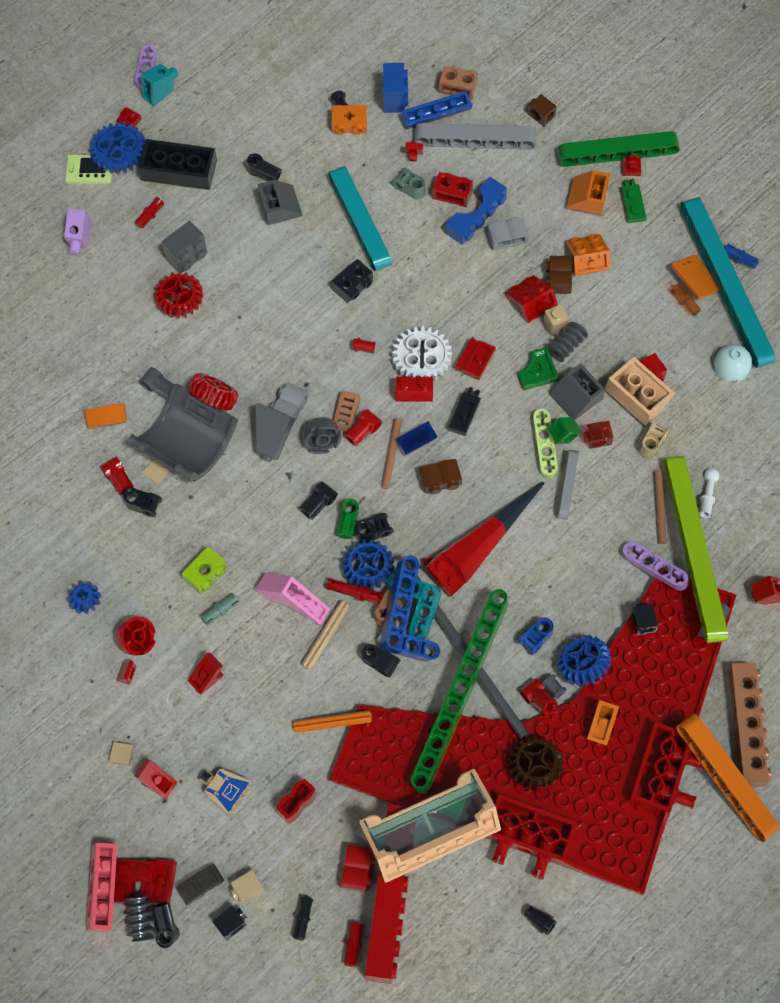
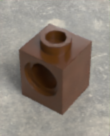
[528,94,557,127]

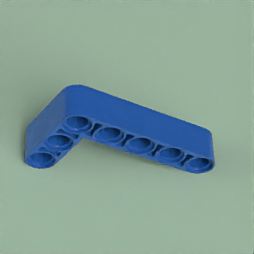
[380,555,440,662]

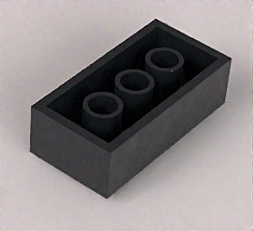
[138,139,217,190]

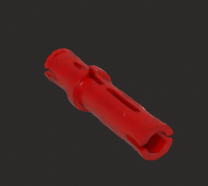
[326,578,383,604]

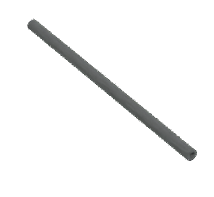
[405,562,529,740]

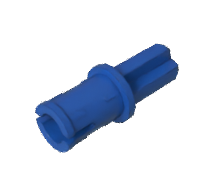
[725,243,759,268]

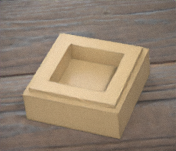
[109,742,134,766]

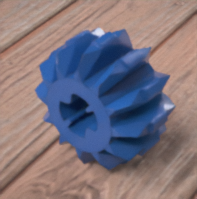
[67,581,101,615]

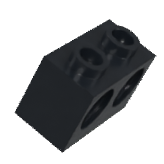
[332,259,373,304]

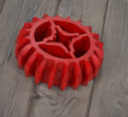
[154,271,204,319]
[188,373,239,410]

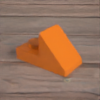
[587,700,619,745]

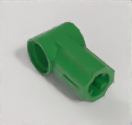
[336,499,359,540]

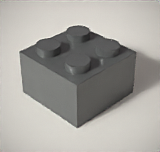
[162,220,208,273]

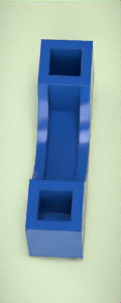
[445,177,507,245]

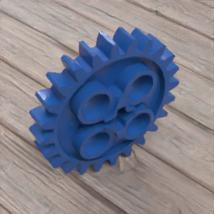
[89,121,145,174]

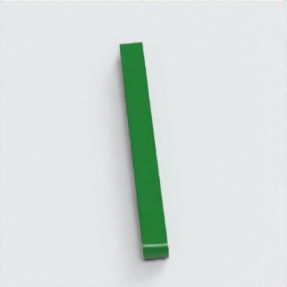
[411,589,508,794]

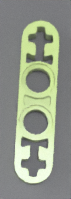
[533,409,558,479]

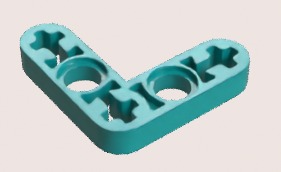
[387,573,441,639]

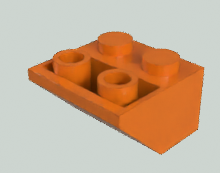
[567,170,610,215]

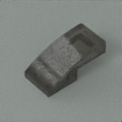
[176,863,225,906]

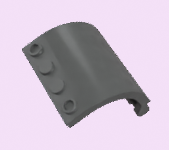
[127,383,238,482]

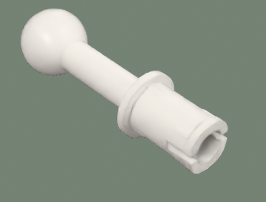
[699,468,719,518]

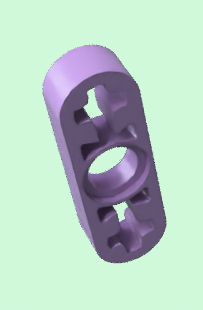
[135,45,157,90]

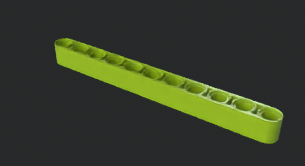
[664,455,728,643]

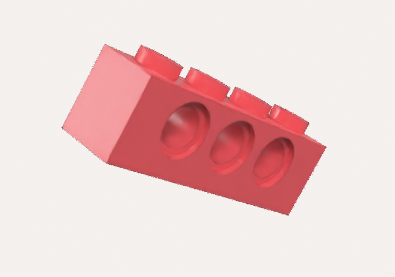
[86,843,117,932]

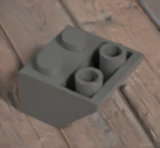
[257,180,303,225]
[550,363,605,420]

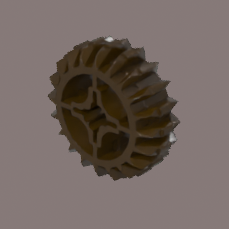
[508,735,564,791]

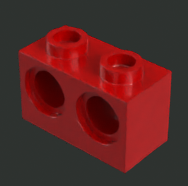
[433,172,473,208]

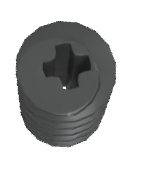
[548,322,588,362]
[125,895,154,942]

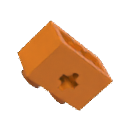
[332,105,367,134]

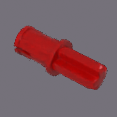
[135,197,164,228]
[344,923,363,967]

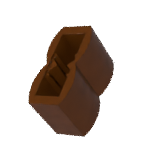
[546,256,572,294]
[419,459,462,495]

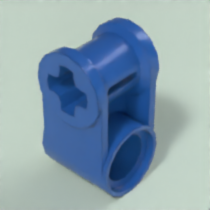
[518,617,554,656]

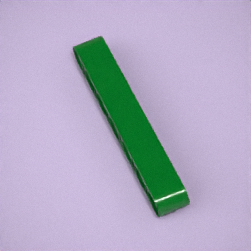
[557,131,680,167]

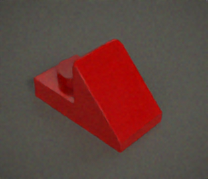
[188,652,223,695]
[135,759,177,799]

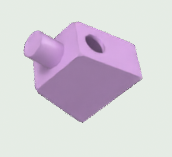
[64,208,93,255]

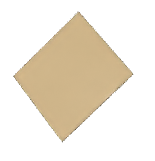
[142,460,171,485]

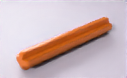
[293,710,372,733]

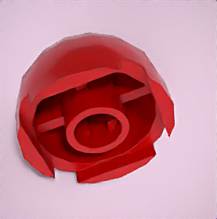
[115,616,156,656]

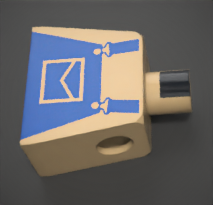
[200,768,252,818]

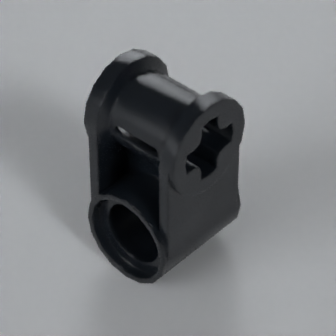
[123,488,162,517]
[356,513,394,543]
[362,644,401,678]

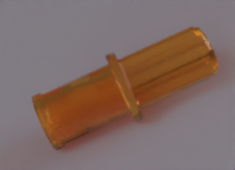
[670,283,701,316]

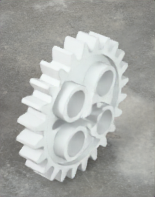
[392,326,452,380]

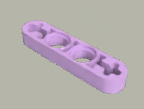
[623,542,689,590]

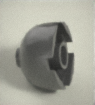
[303,417,342,454]

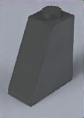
[256,403,296,462]

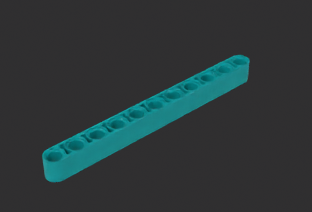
[680,197,775,368]

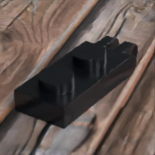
[448,387,481,436]

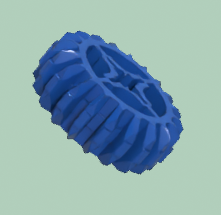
[342,539,394,590]
[557,635,611,687]

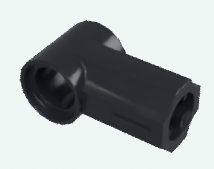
[247,153,282,181]
[300,481,338,520]
[151,902,180,948]

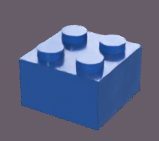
[383,63,408,113]

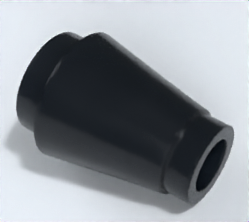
[524,905,557,935]

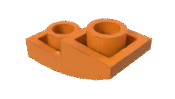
[85,403,127,429]

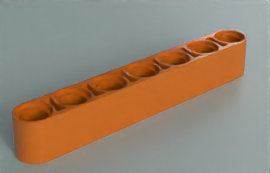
[676,713,780,842]

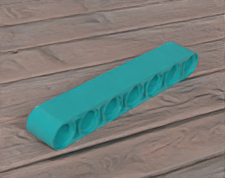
[328,166,392,271]

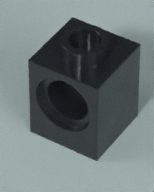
[631,602,658,635]
[212,905,247,941]

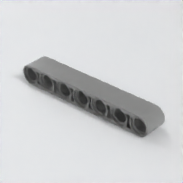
[415,123,536,150]

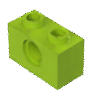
[181,546,227,595]

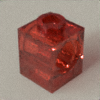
[583,420,614,449]

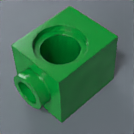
[547,417,582,444]

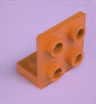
[566,234,610,276]

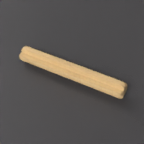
[302,601,350,670]

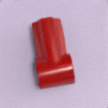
[344,409,382,446]
[100,456,134,495]
[519,678,558,715]

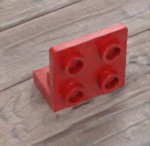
[505,275,558,323]

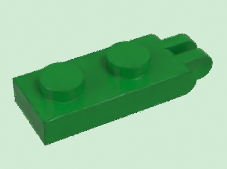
[621,179,647,223]

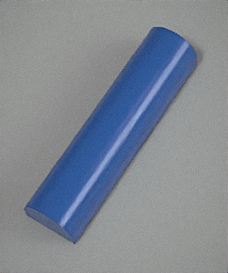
[401,91,472,129]

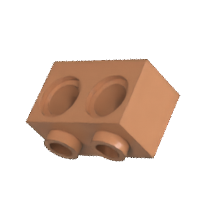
[439,66,478,100]

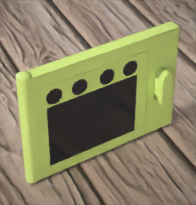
[65,155,112,184]

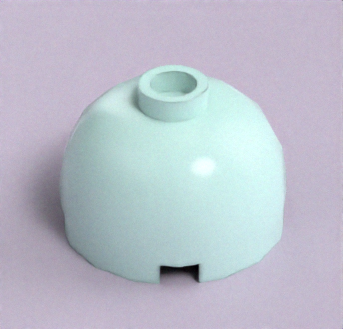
[714,344,752,382]

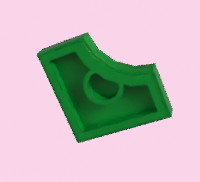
[518,347,559,391]

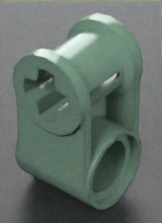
[392,168,426,200]

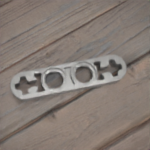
[558,449,579,520]

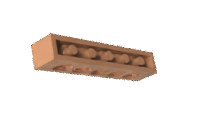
[728,663,771,787]

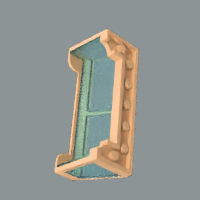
[359,769,501,883]

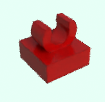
[117,107,142,128]
[405,142,424,162]
[622,155,641,176]

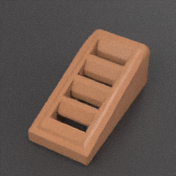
[334,391,360,432]

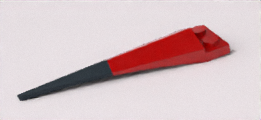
[425,482,545,597]

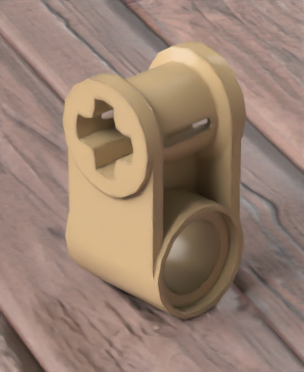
[640,421,671,459]

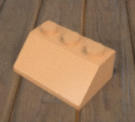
[605,357,675,426]

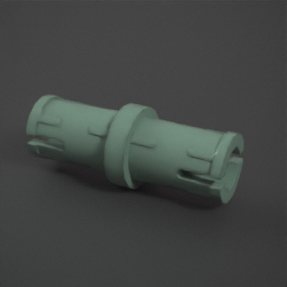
[200,593,239,626]

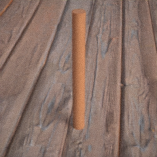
[382,418,402,489]
[654,470,667,544]

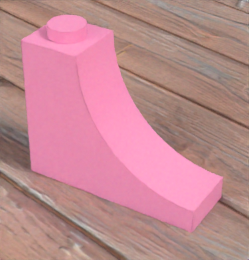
[255,573,330,625]

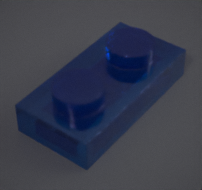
[395,421,438,456]

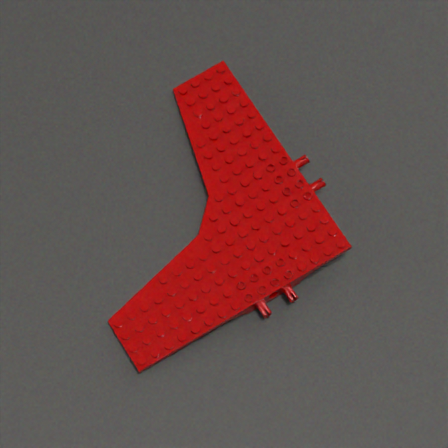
[329,569,737,896]

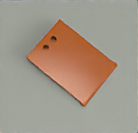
[670,254,720,300]

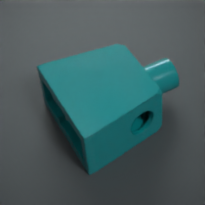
[141,64,179,107]

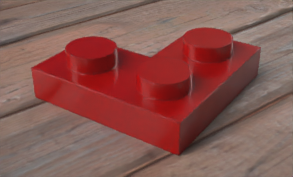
[114,859,158,904]

